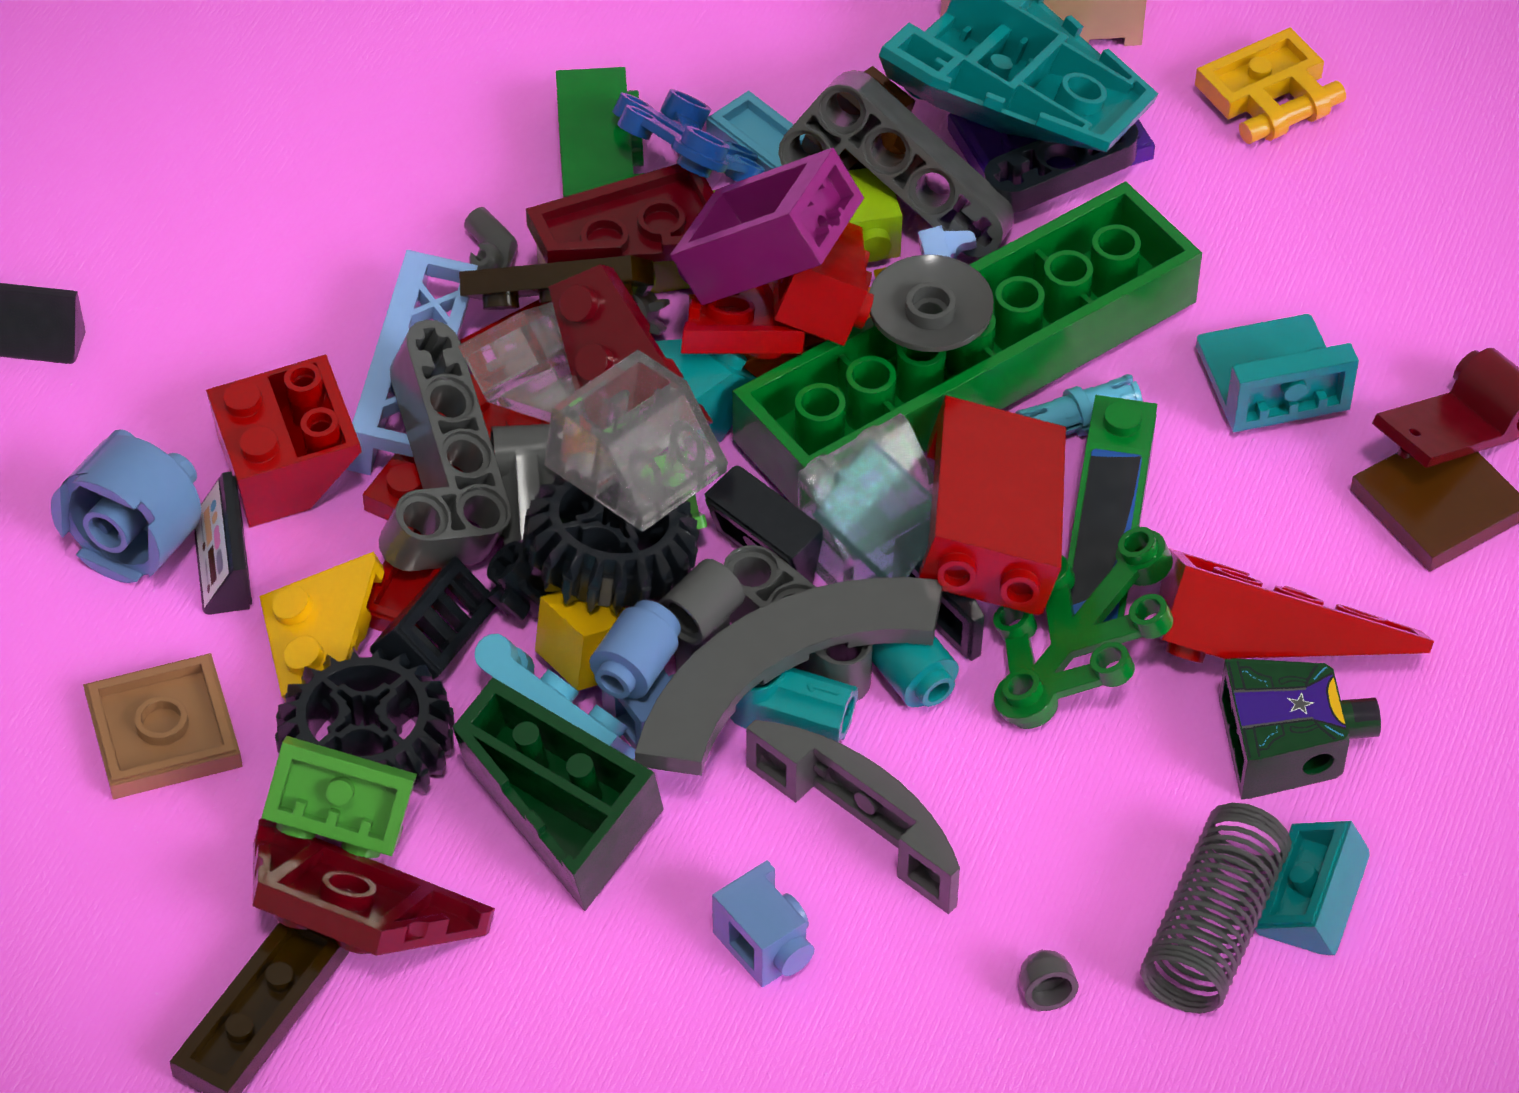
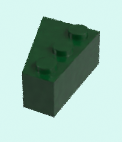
[453,677,664,911]

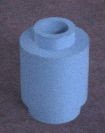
[589,600,681,699]

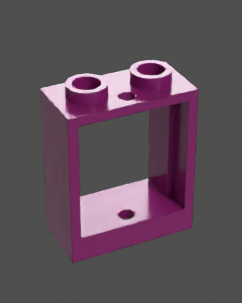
[670,147,864,305]

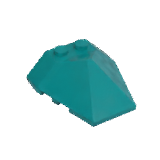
[879,0,1159,152]

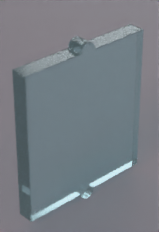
[812,438,932,578]

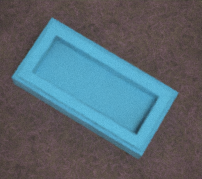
[706,90,805,172]

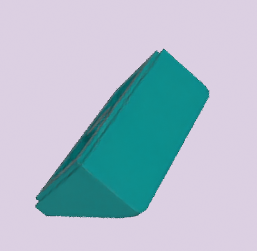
[1255,821,1370,955]

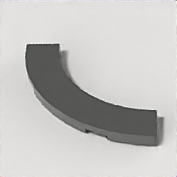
[635,577,943,776]

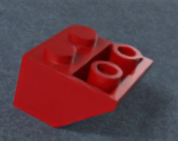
[206,354,362,528]

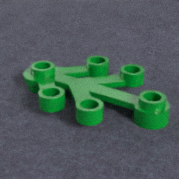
[993,527,1174,729]

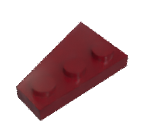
[526,164,714,263]
[548,264,713,465]

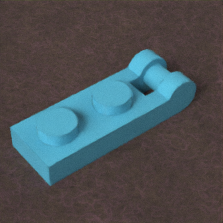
[474,634,636,760]

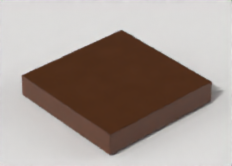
[1350,452,1519,572]

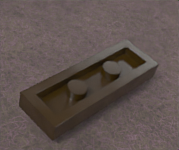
[459,255,654,310]
[169,922,349,1093]

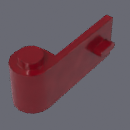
[1372,348,1519,468]

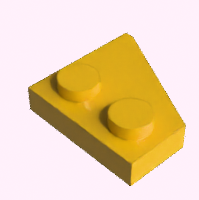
[259,551,384,702]

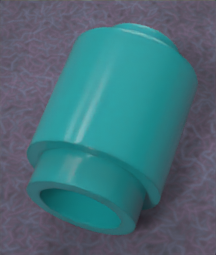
[872,635,959,707]

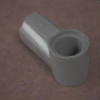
[490,424,559,546]
[658,559,745,672]

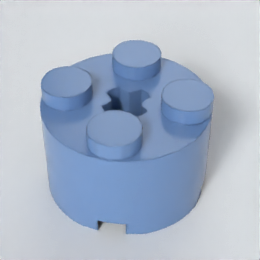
[51,429,201,583]

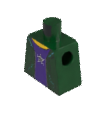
[1219,658,1381,800]

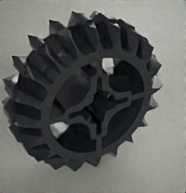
[522,462,699,616]
[275,646,455,794]

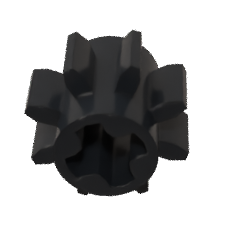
[487,541,562,621]

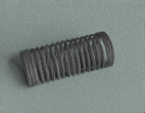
[1140,802,1292,1014]

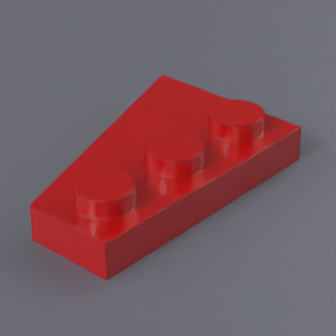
[681,281,805,359]

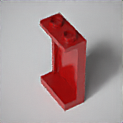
[918,395,1066,615]

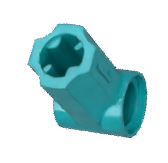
[730,668,858,742]

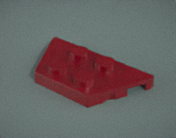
[252,818,495,956]

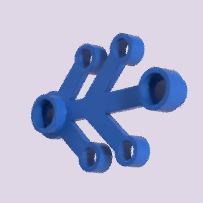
[612,89,765,182]

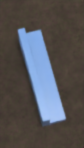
[346,250,478,475]

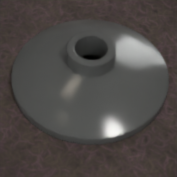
[869,255,994,352]

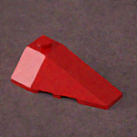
[1156,548,1434,663]

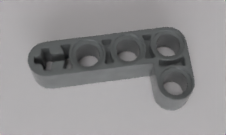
[778,70,1014,258]
[378,319,511,571]

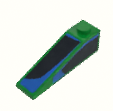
[1068,395,1158,622]

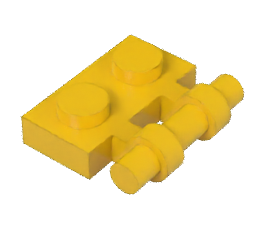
[1195,27,1346,144]

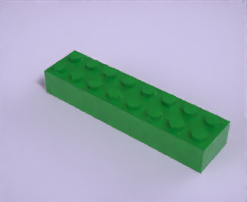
[732,181,1202,516]

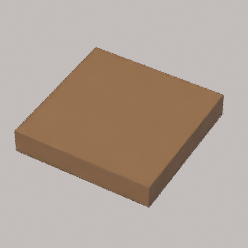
[83,653,243,800]

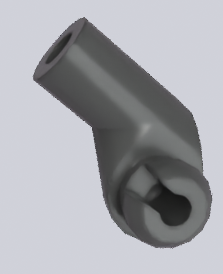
[464,207,518,270]

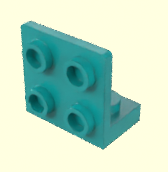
[1196,314,1359,433]

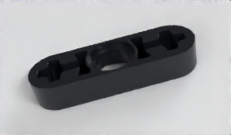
[984,123,1138,213]

